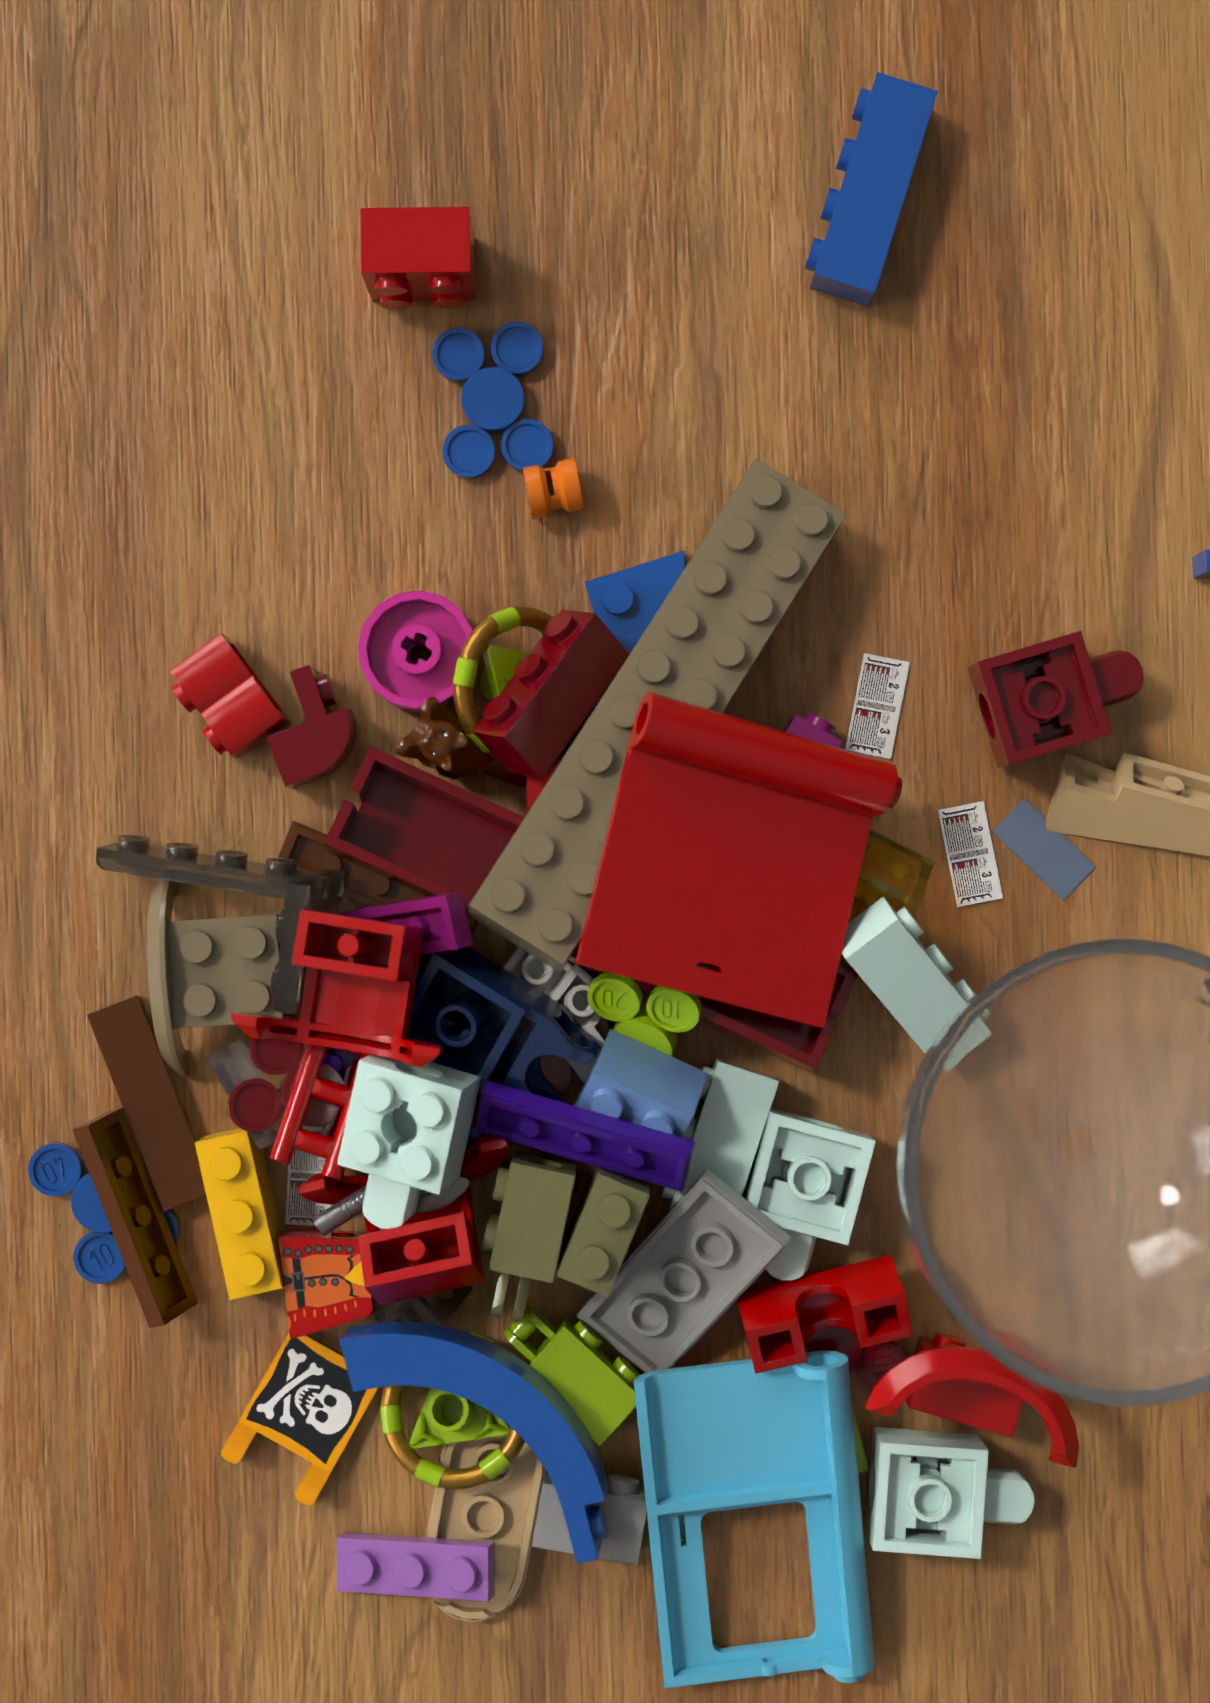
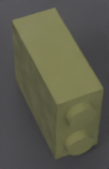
[557,1167,650,1297]

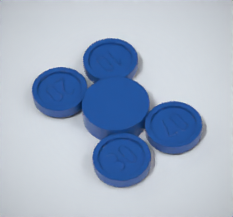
[432,321,554,479]
[28,1127,181,1284]

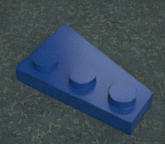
[585,550,685,654]

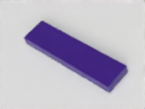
[476,1080,696,1192]

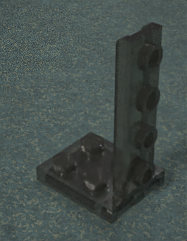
[96,835,345,1015]

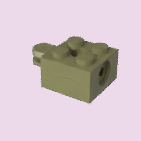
[481,1149,577,1322]

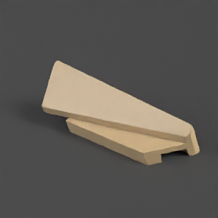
[1045,752,1210,856]

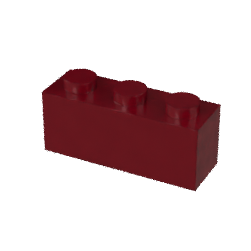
[472,610,630,779]

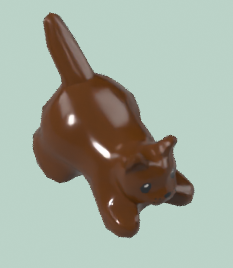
[395,697,527,787]

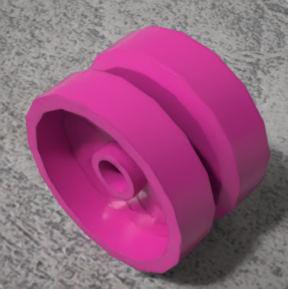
[358,590,480,714]

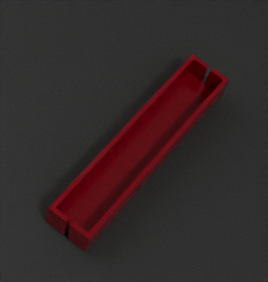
[324,746,858,1071]

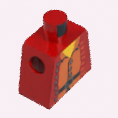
[278,1228,378,1338]

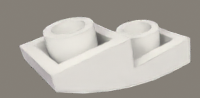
[502,946,601,1027]

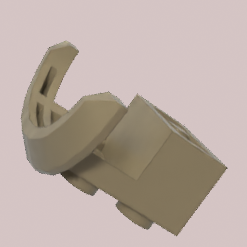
[147,869,292,1077]

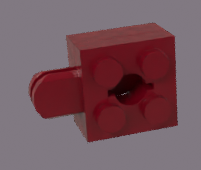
[968,631,1144,768]

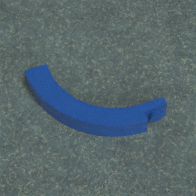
[340,1321,610,1564]

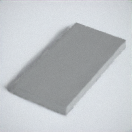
[576,1168,791,1373]

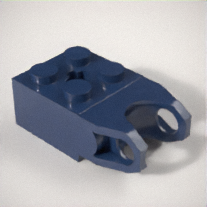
[408,946,601,1103]

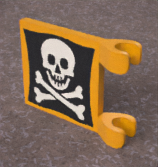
[221,1333,378,1506]

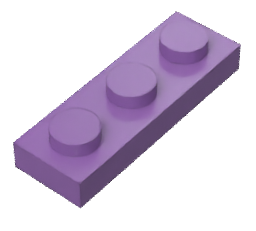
[337,1532,495,1602]

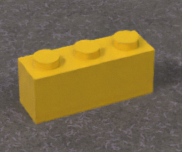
[195,1128,284,1300]

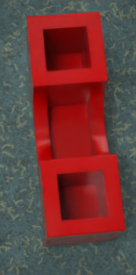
[737,1255,913,1374]

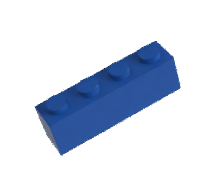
[805,72,938,307]

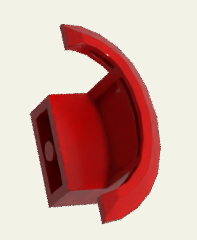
[231,909,443,1068]
[298,1135,508,1306]
[865,1332,1079,1468]

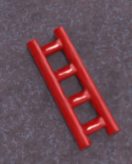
[269,1044,370,1181]

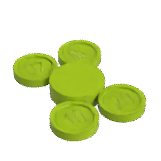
[587,972,702,1056]

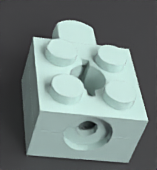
[337,1055,481,1229]
[743,1108,876,1281]
[865,1427,1035,1559]

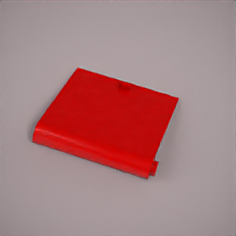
[575,692,902,1028]

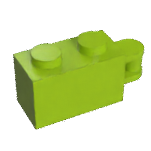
[503,1305,640,1446]

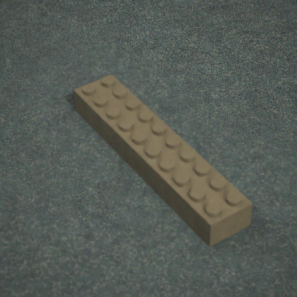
[468,458,847,972]

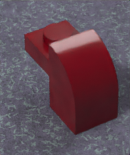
[267,665,356,789]

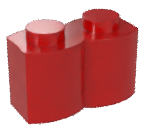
[170,633,289,758]

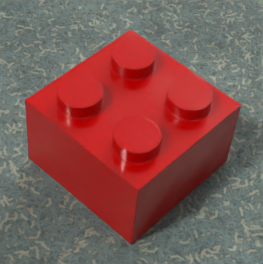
[360,207,476,309]

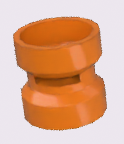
[523,458,584,520]

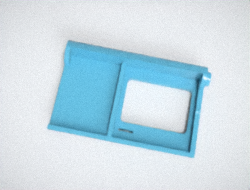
[634,1350,875,1688]

